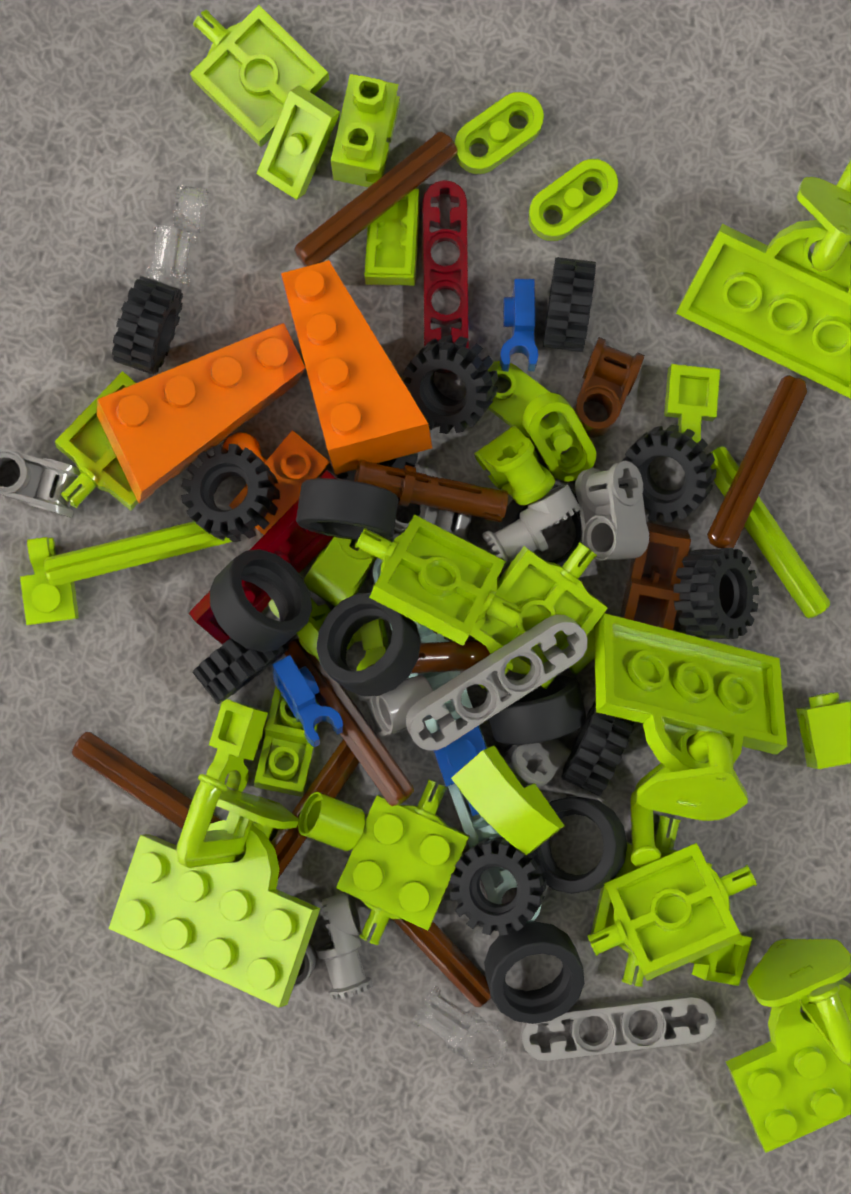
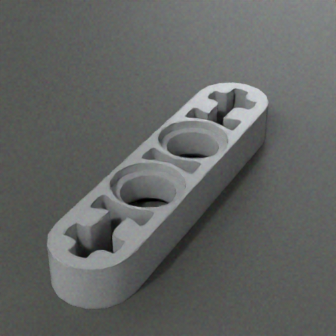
[406,615,588,751]
[521,993,716,1061]

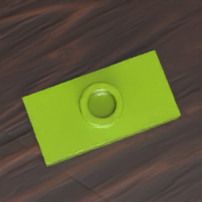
[364,189,420,286]

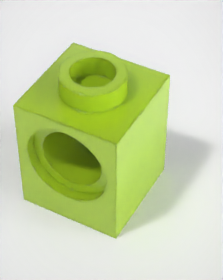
[796,692,851,769]

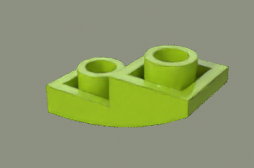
[254,686,319,797]
[451,746,564,855]

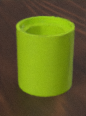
[298,792,365,851]

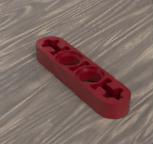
[423,180,469,374]

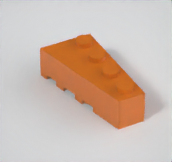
[281,260,433,475]
[96,323,305,504]

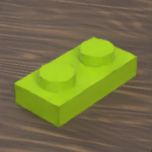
[256,85,340,200]

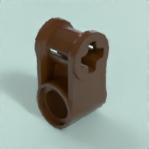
[573,337,645,438]

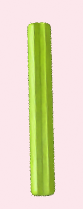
[710,446,830,618]
[44,521,232,586]

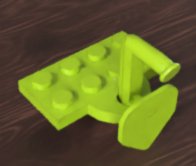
[676,160,851,399]
[594,613,788,868]
[109,774,320,1008]
[725,939,851,1153]

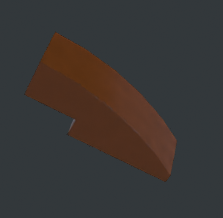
[620,522,691,631]

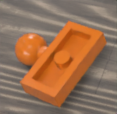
[223,430,330,535]

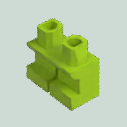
[331,74,400,188]

